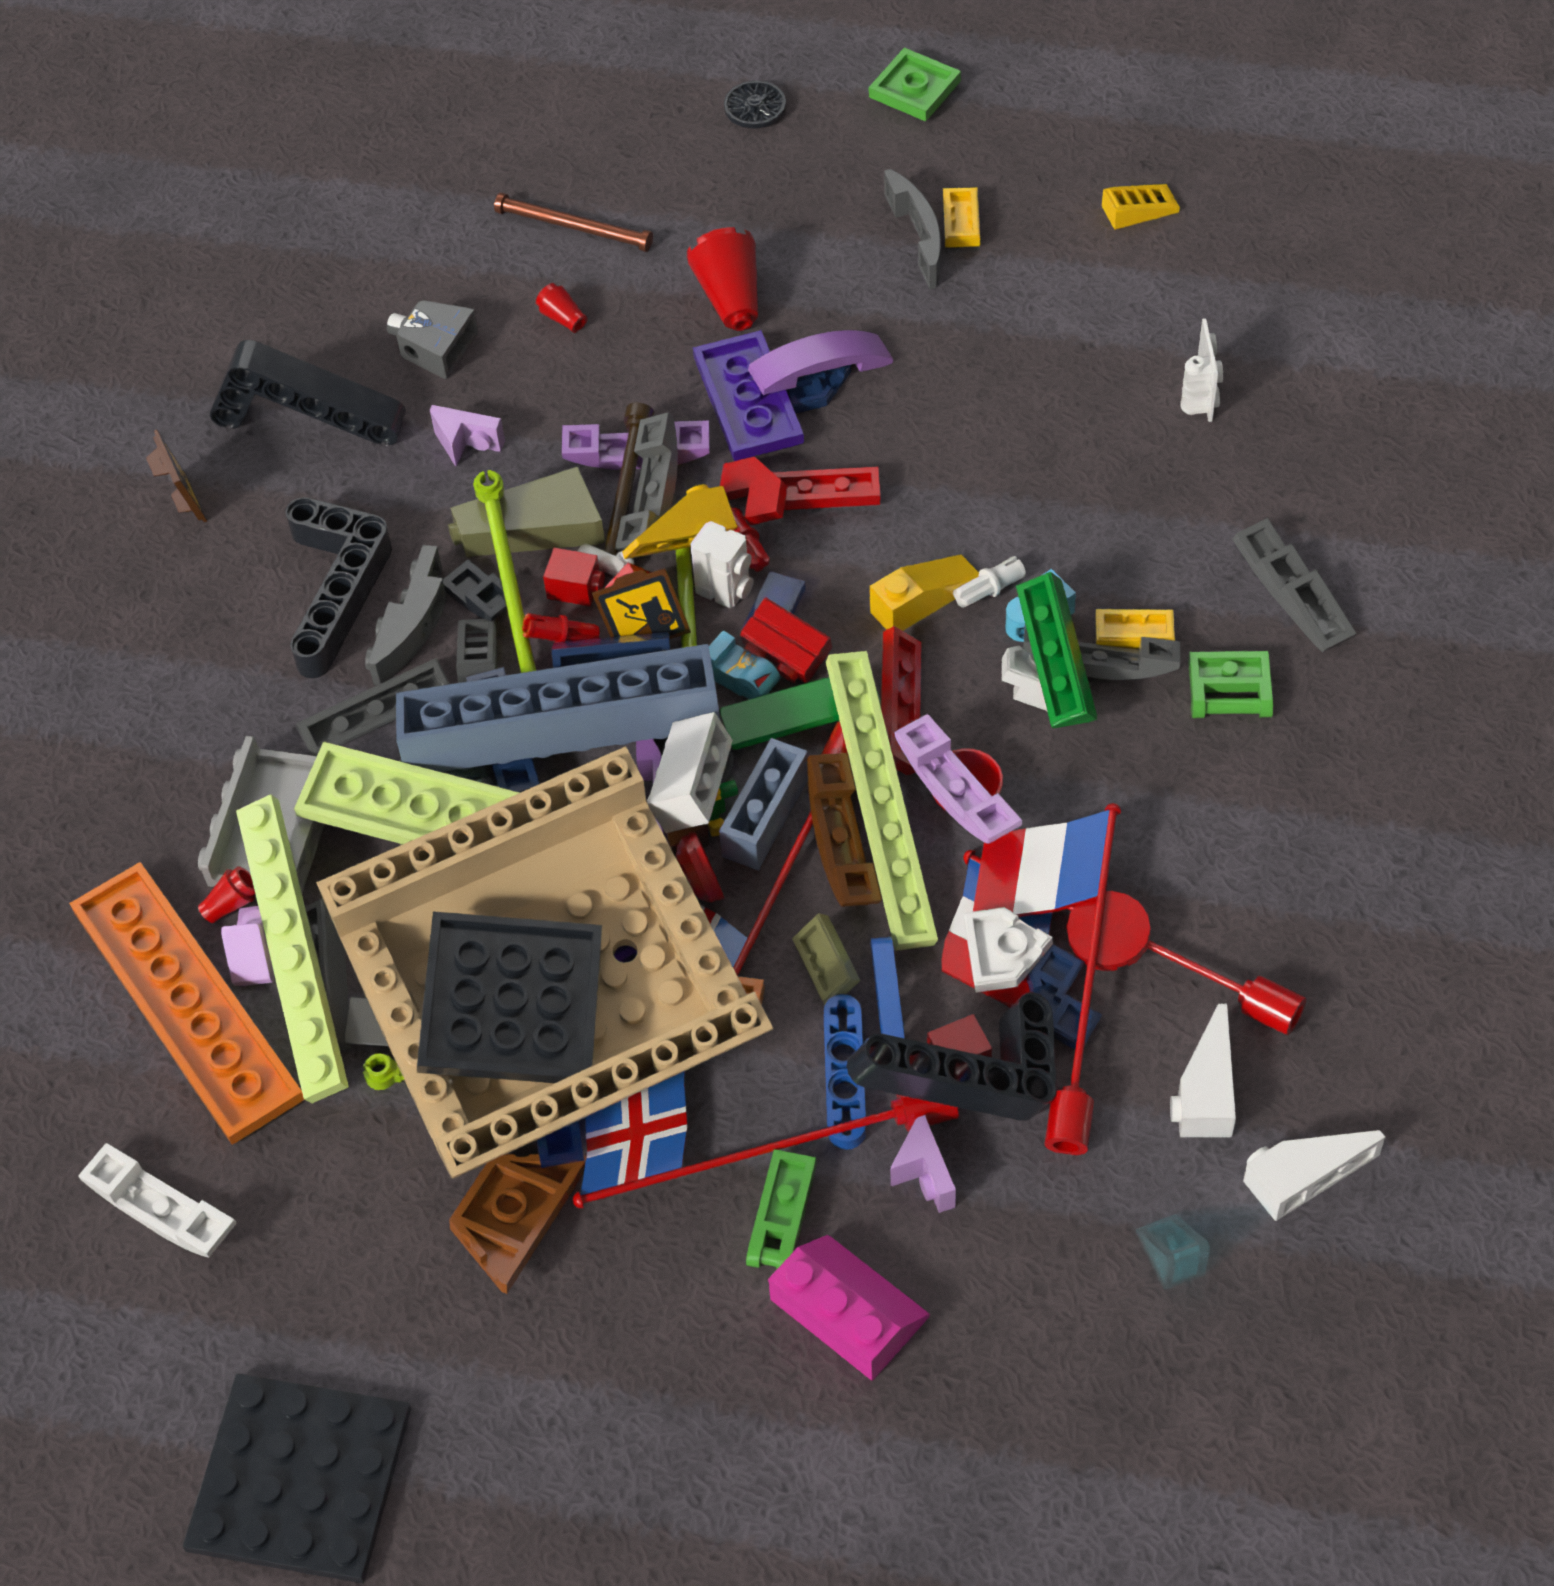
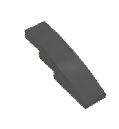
[1232,518,1357,653]

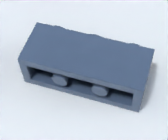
[719,738,808,871]

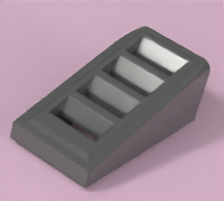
[456,619,497,683]

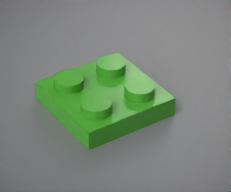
[869,48,961,121]

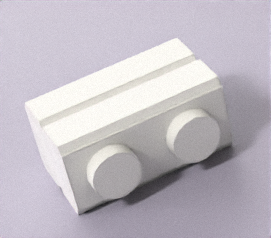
[690,521,754,608]

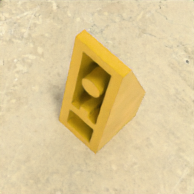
[622,484,737,559]
[870,555,979,631]

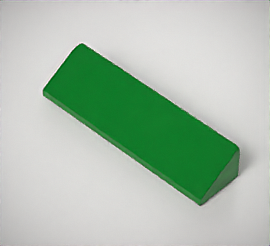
[1016,572,1098,728]
[719,677,881,750]

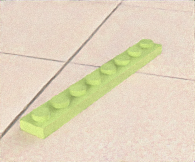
[826,651,938,951]
[236,794,349,1103]

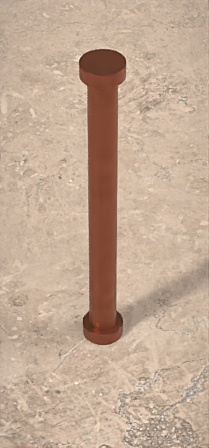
[494,192,653,252]

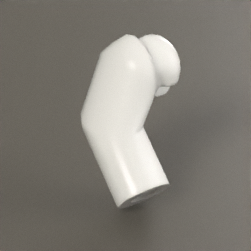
[578,543,634,576]

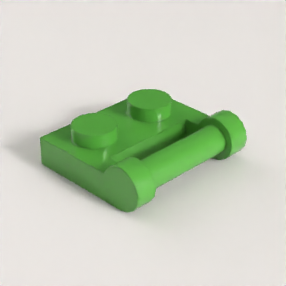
[1188,651,1273,718]

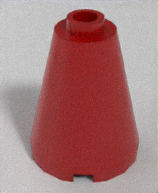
[687,227,758,331]

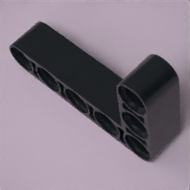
[210,340,406,445]
[285,497,392,678]
[846,992,1057,1121]

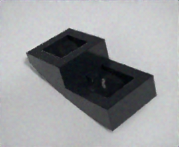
[443,560,507,622]

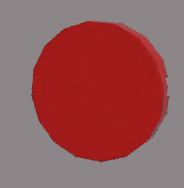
[1067,891,1151,972]

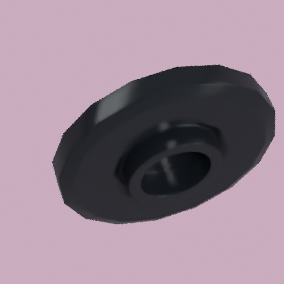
[724,80,786,129]

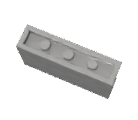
[198,736,325,893]

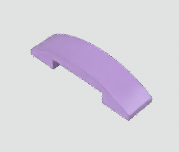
[895,714,1022,844]

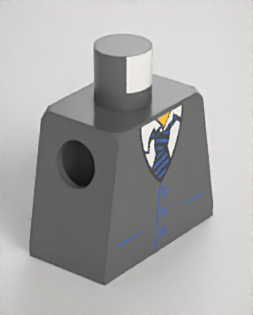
[387,300,478,379]

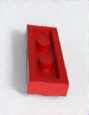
[773,467,880,510]

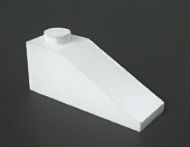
[1170,1004,1236,1137]
[1243,1130,1385,1221]

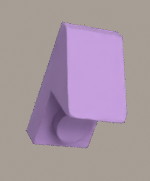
[430,405,505,466]
[221,906,274,986]
[890,1115,956,1213]

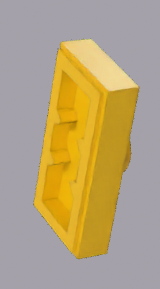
[943,187,980,247]
[1095,609,1175,648]

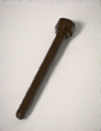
[604,402,655,556]

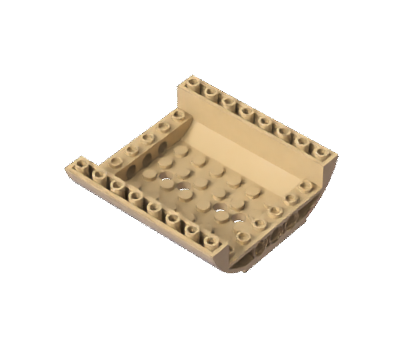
[316,746,773,1179]

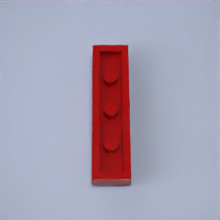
[881,626,921,775]

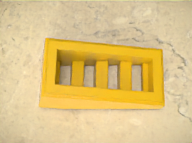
[1102,184,1180,230]

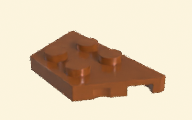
[449,1154,586,1294]

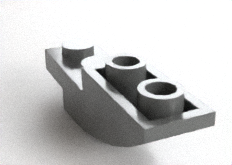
[365,545,447,685]

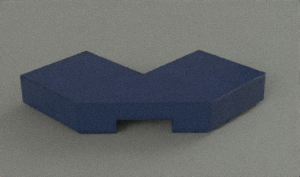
[786,365,851,414]
[1026,944,1102,1049]

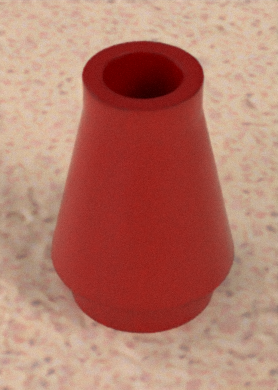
[536,283,588,333]
[198,866,256,923]

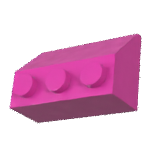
[768,1235,930,1381]

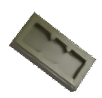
[792,913,860,1004]

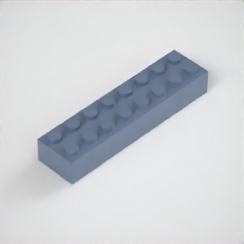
[396,644,721,772]

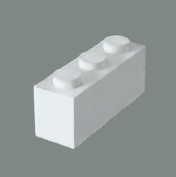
[647,712,733,833]

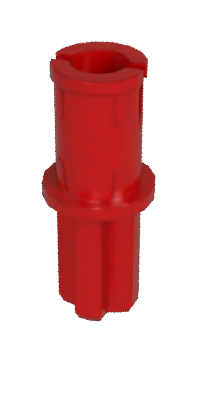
[731,508,770,572]
[522,613,600,643]

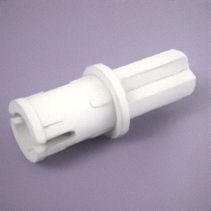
[953,556,1026,608]

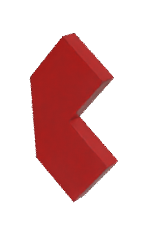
[720,457,788,525]

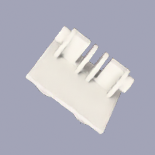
[1180,318,1223,422]

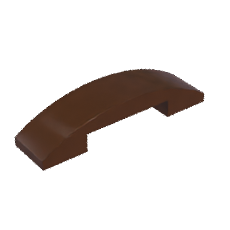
[807,753,882,907]

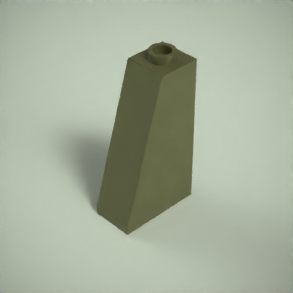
[448,467,605,557]

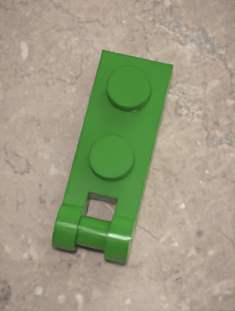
[746,1149,817,1270]

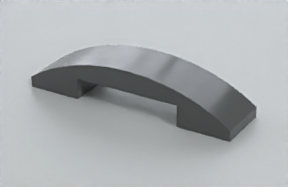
[884,169,940,289]
[615,412,678,552]
[1023,625,1180,680]

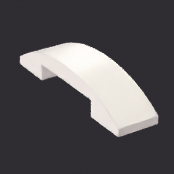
[78,1143,237,1258]

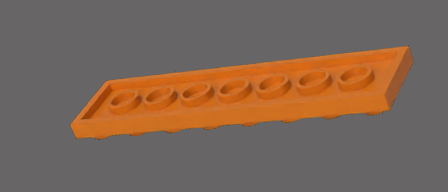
[69,862,305,1145]

